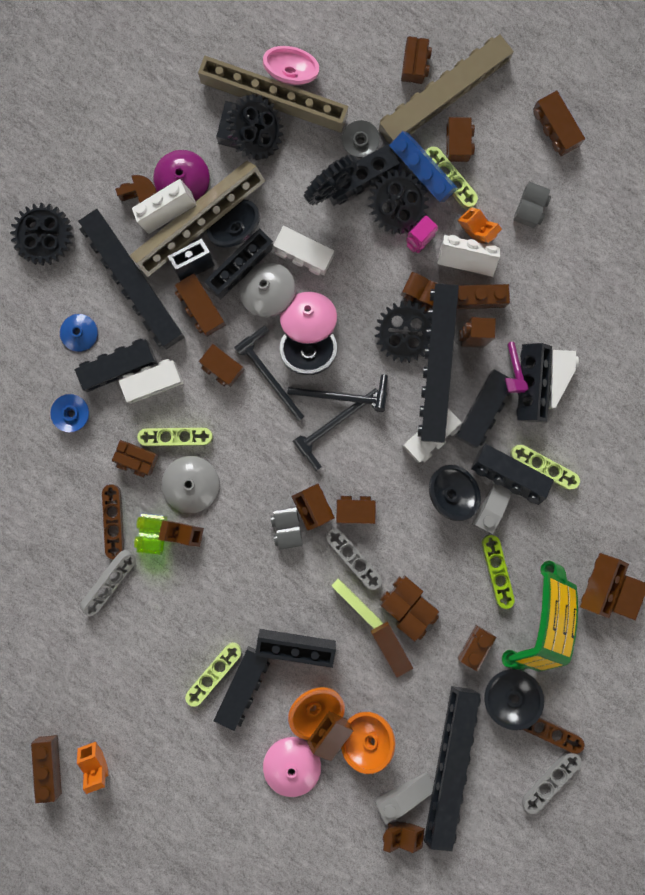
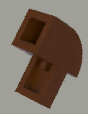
[115,175,157,203]
[158,520,204,547]
[383,821,425,853]

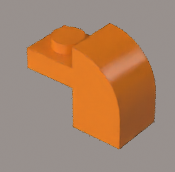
[457,207,502,244]
[77,742,109,794]

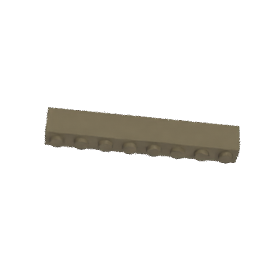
[379,34,514,145]
[198,55,349,133]
[130,160,265,277]

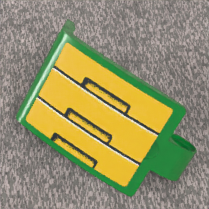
[502,560,578,672]

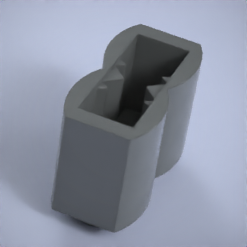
[513,181,551,228]
[271,508,303,550]

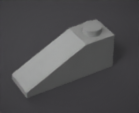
[472,483,512,534]
[375,772,433,824]

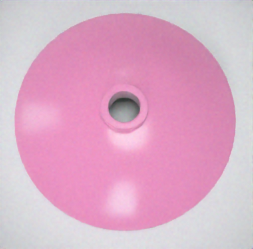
[263,46,319,85]
[280,292,337,344]
[263,737,321,797]

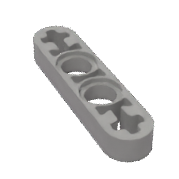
[326,528,382,590]
[80,550,136,616]
[522,751,581,814]

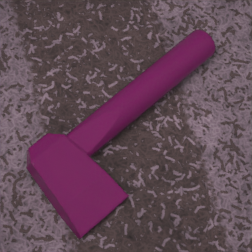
[505,342,528,393]

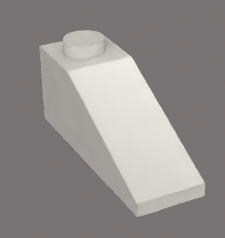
[548,350,579,409]

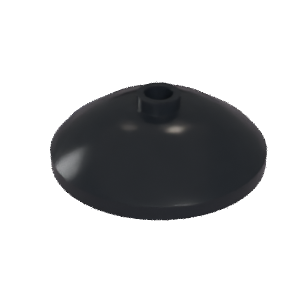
[207,199,260,247]
[279,333,337,375]
[429,465,481,521]
[484,669,545,730]

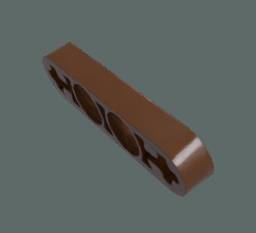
[102,484,124,559]
[523,717,585,754]

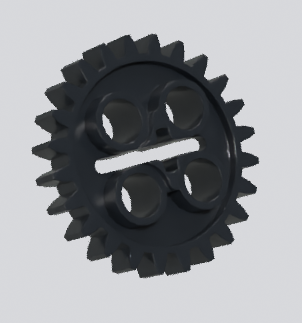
[226,94,284,160]
[303,154,360,206]
[368,170,429,234]
[10,203,74,266]
[375,300,432,363]

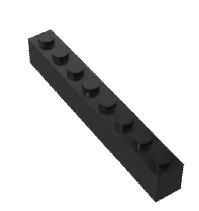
[78,208,185,350]
[418,284,459,443]
[424,686,481,851]

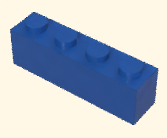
[389,131,458,202]

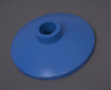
[60,314,98,352]
[50,394,89,432]

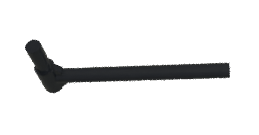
[234,325,305,421]
[287,374,388,412]
[292,388,378,471]

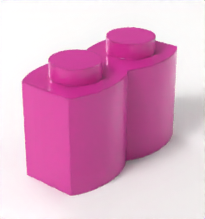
[406,216,438,253]

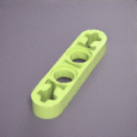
[426,147,478,209]
[137,428,213,446]
[510,445,580,489]
[331,579,383,629]
[185,642,242,707]

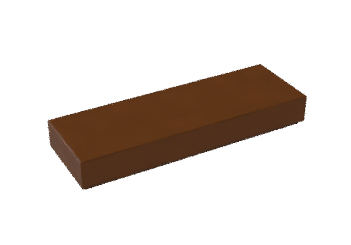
[371,621,414,678]

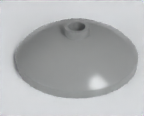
[240,263,296,318]
[162,456,220,513]

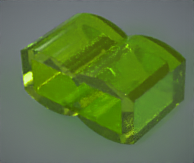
[134,514,167,555]

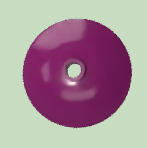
[153,150,210,202]

